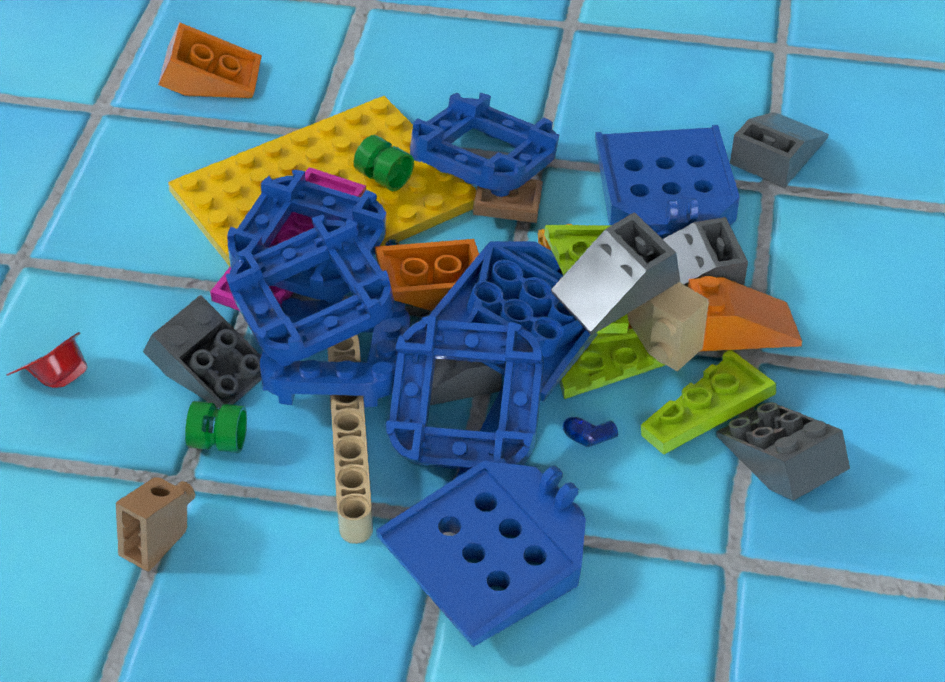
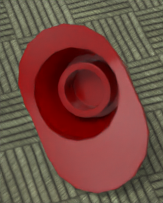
[6,332,88,388]

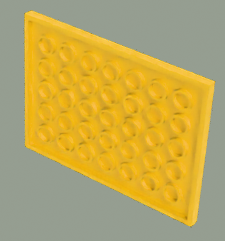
[168,96,477,267]

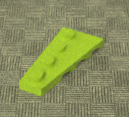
[544,225,629,333]
[559,329,665,399]
[641,350,776,455]

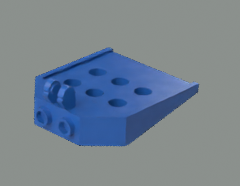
[595,125,740,239]
[429,241,598,402]
[376,461,586,647]

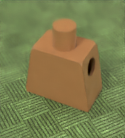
[116,477,196,572]

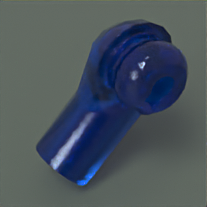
[562,417,618,447]

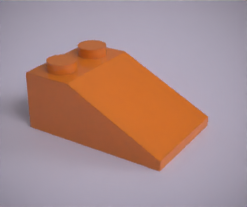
[158,22,262,98]
[375,239,479,311]
[688,276,802,352]

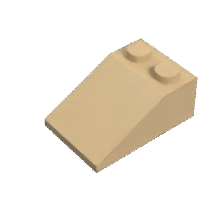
[627,282,709,371]

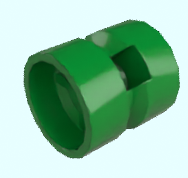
[353,135,414,191]
[185,401,247,453]

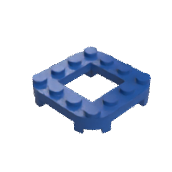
[410,93,560,197]
[227,170,386,303]
[226,215,394,366]
[260,298,411,407]
[386,316,544,470]

